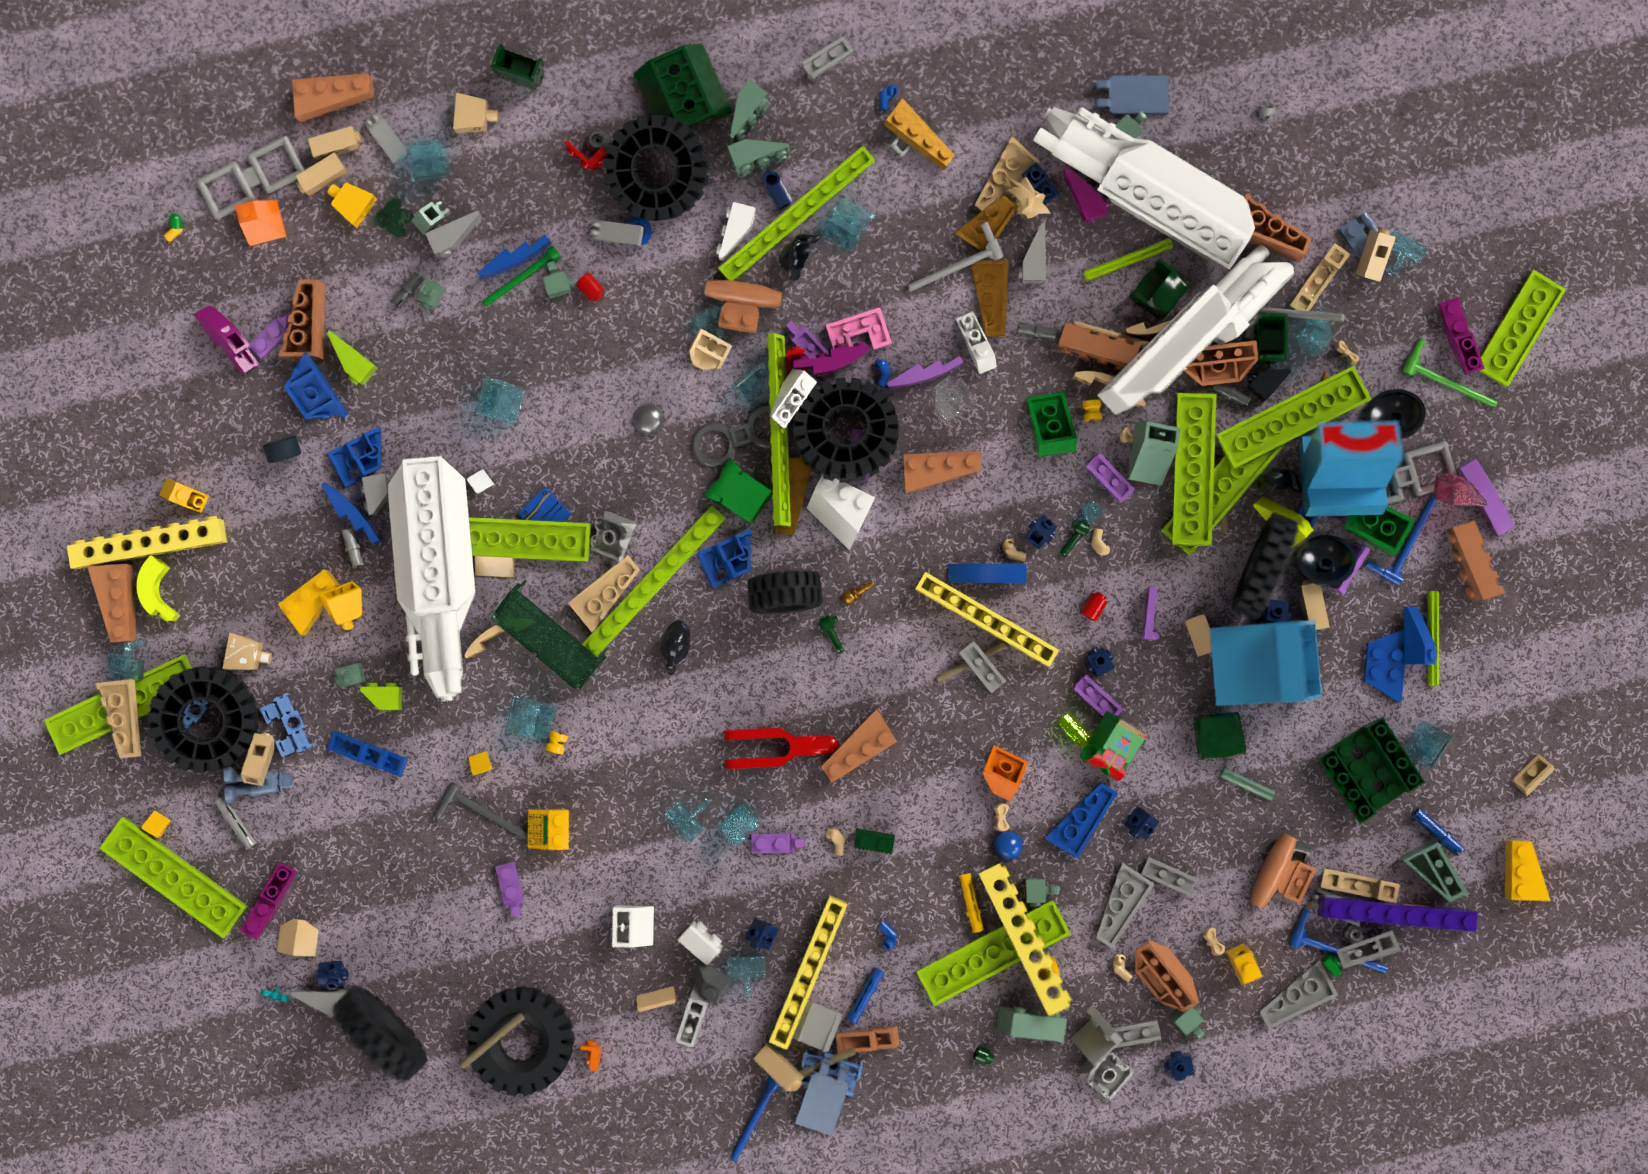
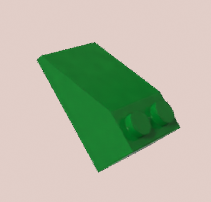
[1026,392,1077,457]
[1344,506,1415,558]

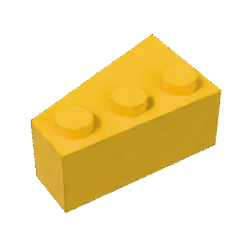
[278,570,340,636]
[1505,840,1550,901]

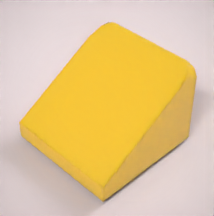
[468,751,493,775]
[141,811,171,838]

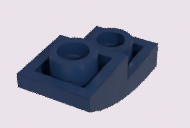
[1022,162,1060,206]

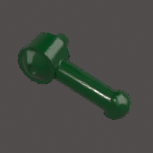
[1060,520,1090,557]
[819,615,844,654]

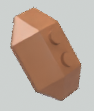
[1183,341,1259,386]
[1135,941,1199,1013]

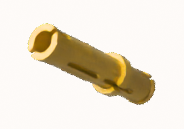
[959,873,984,933]

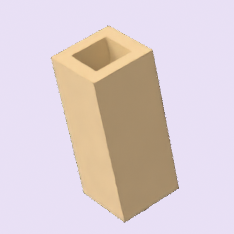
[308,126,362,161]
[295,152,348,196]
[1355,228,1396,281]
[1297,581,1330,630]
[241,733,276,786]
[754,1044,804,1092]

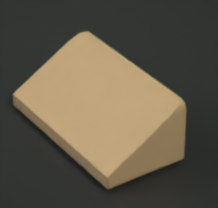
[475,556,515,578]
[1185,614,1212,657]
[1511,754,1554,796]
[637,986,677,1012]

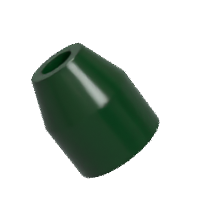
[973,1045,994,1064]

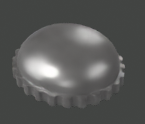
[632,404,665,436]

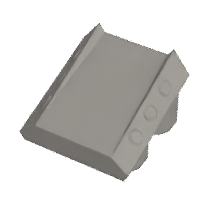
[590,511,636,561]
[793,1000,843,1052]
[1078,1051,1134,1100]

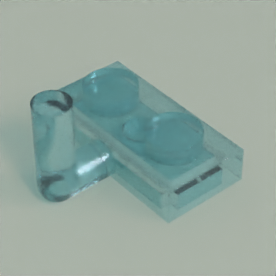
[1388,230,1427,276]
[688,300,725,339]
[109,639,145,680]
[665,799,710,843]
[727,956,766,998]

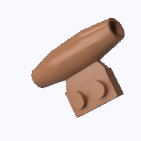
[705,280,782,333]
[1249,832,1317,909]

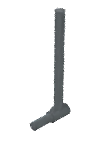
[434,782,528,841]

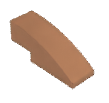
[836,1025,900,1053]

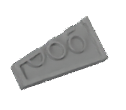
[1095,862,1155,948]
[1259,960,1338,1030]

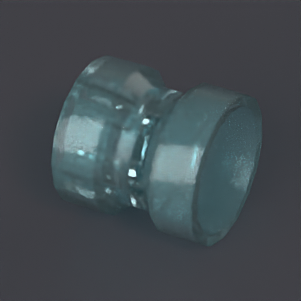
[1081,502,1103,522]

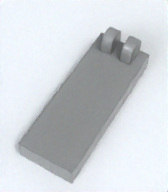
[801,36,854,80]
[364,112,410,165]
[590,220,644,246]
[959,641,1006,694]
[1141,857,1197,896]
[1112,1019,1162,1048]

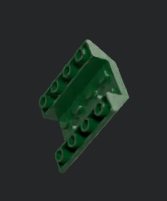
[633,43,733,128]
[1317,717,1425,824]

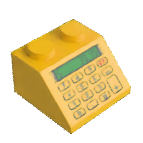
[528,809,569,850]

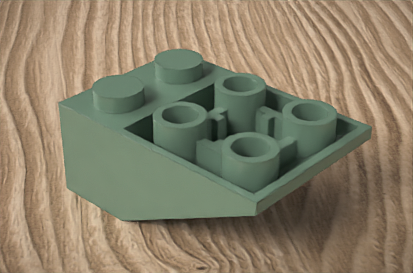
[730,79,769,144]
[727,139,790,177]
[1128,421,1180,486]

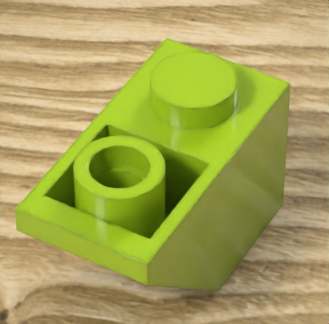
[360,683,402,710]

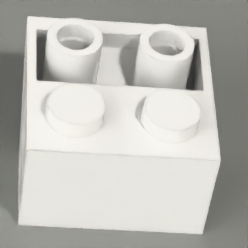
[612,905,654,947]
[678,921,723,965]

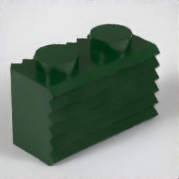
[854,828,895,855]

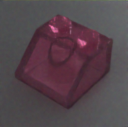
[1433,472,1487,506]

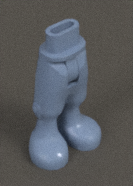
[224,767,293,803]

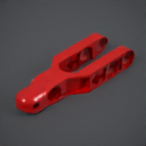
[723,728,838,769]

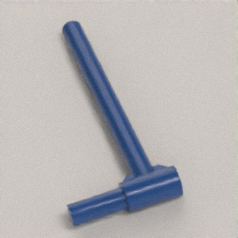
[1365,493,1439,586]
[1289,908,1388,973]

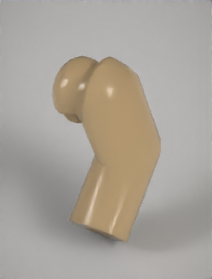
[1091,528,1110,556]
[1002,539,1027,562]
[826,829,845,856]
[1113,954,1133,982]

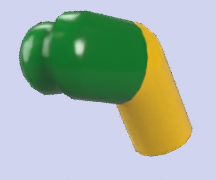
[163,213,183,242]

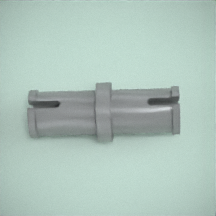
[341,528,364,569]

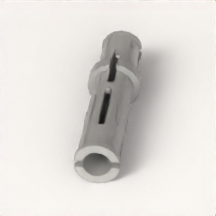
[214,795,257,850]

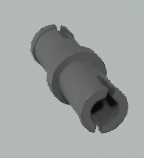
[391,272,424,308]
[1017,322,1057,341]
[1211,384,1251,408]

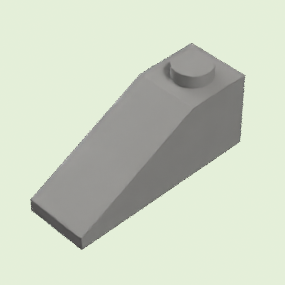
[425,210,482,258]
[1018,223,1046,283]
[1336,931,1401,969]
[675,984,709,1048]
[291,989,348,1016]

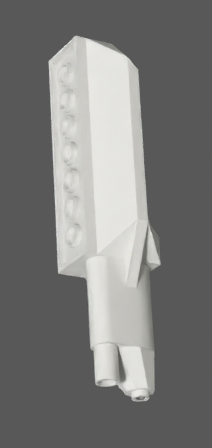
[1033,107,1255,270]
[1097,244,1294,415]
[387,456,476,702]

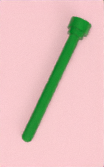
[483,245,562,306]

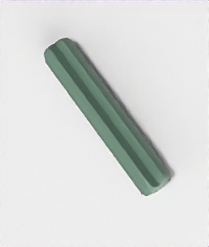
[1220,768,1275,801]

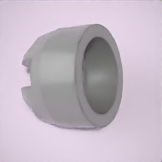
[1259,105,1275,119]

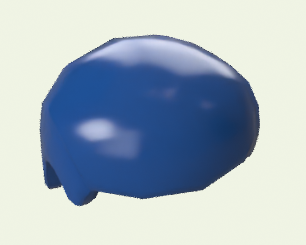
[993,830,1023,862]

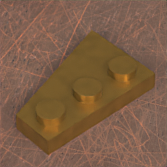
[954,195,1019,251]

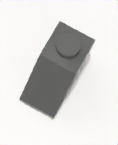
[692,960,732,1004]

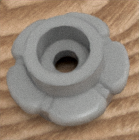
[1345,925,1364,944]

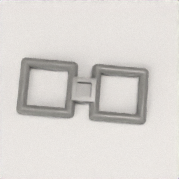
[196,136,305,220]
[1387,441,1459,505]

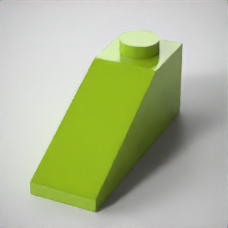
[327,330,378,386]

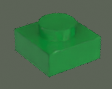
[1323,953,1342,978]

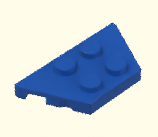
[284,352,348,419]
[1363,629,1405,703]

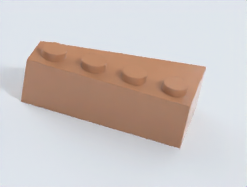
[292,73,374,123]
[1244,193,1312,263]
[279,279,325,359]
[1057,323,1141,372]
[903,451,981,494]
[1447,521,1505,601]
[87,564,137,642]
[821,709,897,783]

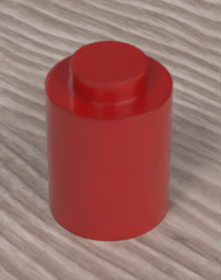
[575,272,605,302]
[1080,591,1108,622]

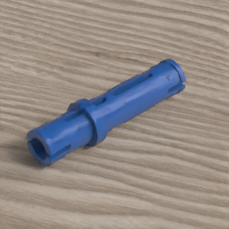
[1411,808,1464,856]
[846,967,885,1024]

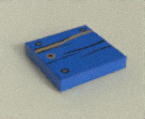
[518,487,572,522]

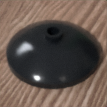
[1366,389,1426,439]
[1297,535,1356,586]

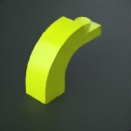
[137,555,180,622]

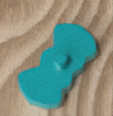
[260,987,289,1003]

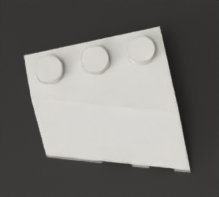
[807,474,875,551]

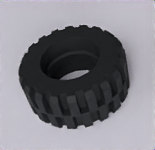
[747,570,823,614]

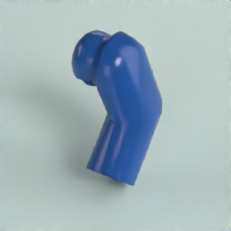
[879,85,898,111]
[874,359,891,388]
[878,921,897,950]

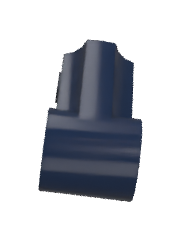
[763,171,793,210]

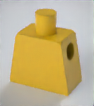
[327,183,377,228]
[319,581,362,630]
[1226,943,1262,985]

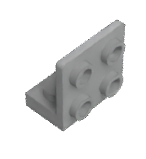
[1071,1006,1123,1066]

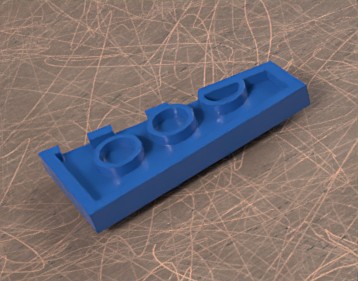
[1044,782,1118,859]

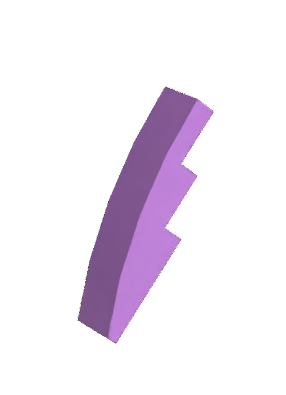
[886,356,964,389]
[1459,458,1514,536]

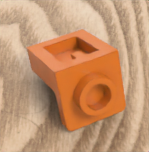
[580,1040,602,1071]

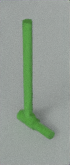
[1402,338,1498,408]

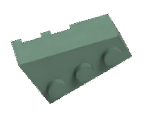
[1401,839,1467,902]
[996,1006,1067,1042]

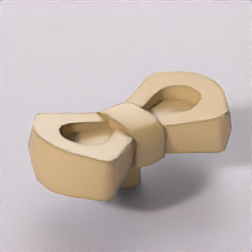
[1335,340,1359,365]
[1119,427,1134,443]
[994,803,1010,832]
[1203,928,1225,956]

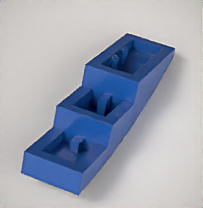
[478,235,552,279]
[321,482,382,545]
[948,564,1027,584]
[327,731,408,777]

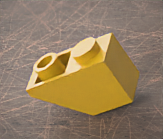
[159,478,209,513]

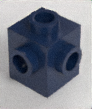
[1024,515,1057,549]
[1262,599,1291,624]
[1084,646,1115,677]
[1124,806,1159,840]
[745,918,779,951]
[317,961,348,990]
[1163,1051,1195,1081]

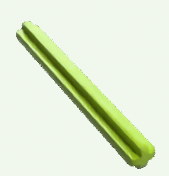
[1083,238,1173,281]
[1427,591,1439,686]

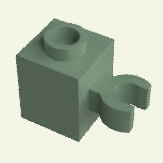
[1116,111,1147,139]
[412,201,449,235]
[543,261,574,299]
[416,278,446,311]
[334,663,366,688]
[1025,878,1059,906]
[1169,1006,1205,1039]

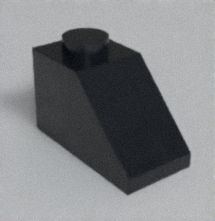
[1246,369,1291,402]

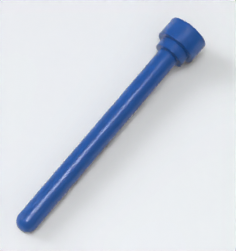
[731,1075,781,1161]

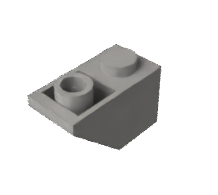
[360,473,390,516]

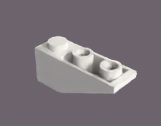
[716,202,756,261]
[956,312,997,374]
[770,369,817,428]

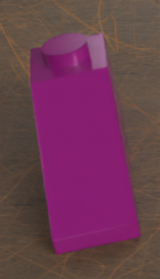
[1063,167,1109,224]

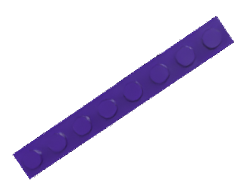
[1317,896,1478,932]

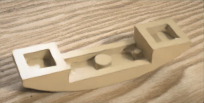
[1289,243,1350,311]
[1123,307,1184,337]
[1073,371,1146,409]
[464,618,537,659]
[1320,868,1400,903]

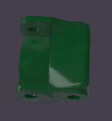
[491,44,544,90]
[1129,259,1190,321]
[1255,313,1288,364]
[1193,711,1247,760]

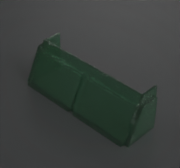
[492,580,608,690]

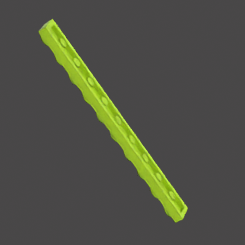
[718,146,875,281]
[767,333,791,527]
[581,506,726,658]

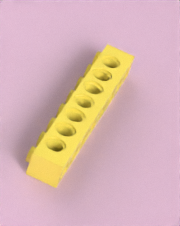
[67,516,227,569]
[915,572,1059,667]
[979,863,1071,1016]
[769,895,847,1050]

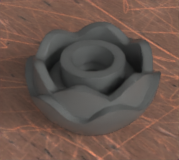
[586,130,610,153]

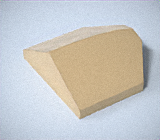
[688,328,732,370]
[277,919,319,956]

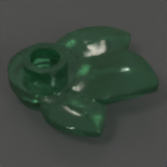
[375,199,414,237]

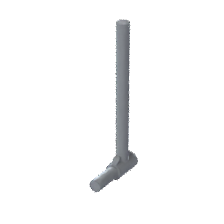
[908,221,1004,292]
[1245,306,1345,339]

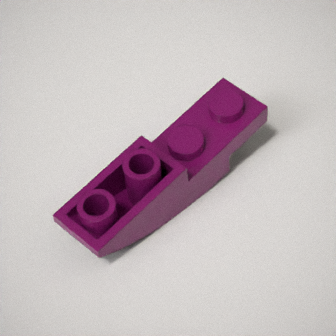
[1438,297,1485,375]
[194,305,259,375]
[793,342,869,375]
[239,862,297,941]

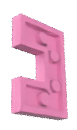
[826,307,892,350]

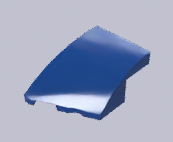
[327,427,381,488]
[696,529,752,588]

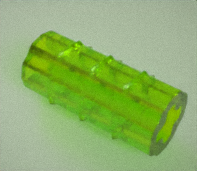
[1057,711,1092,750]

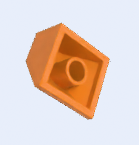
[235,200,287,247]
[983,745,1028,801]

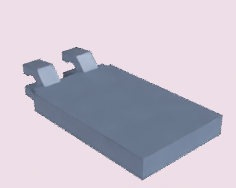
[1095,75,1169,115]
[795,1059,850,1136]

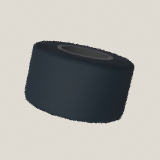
[263,436,301,463]

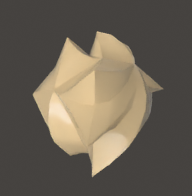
[1003,177,1051,219]

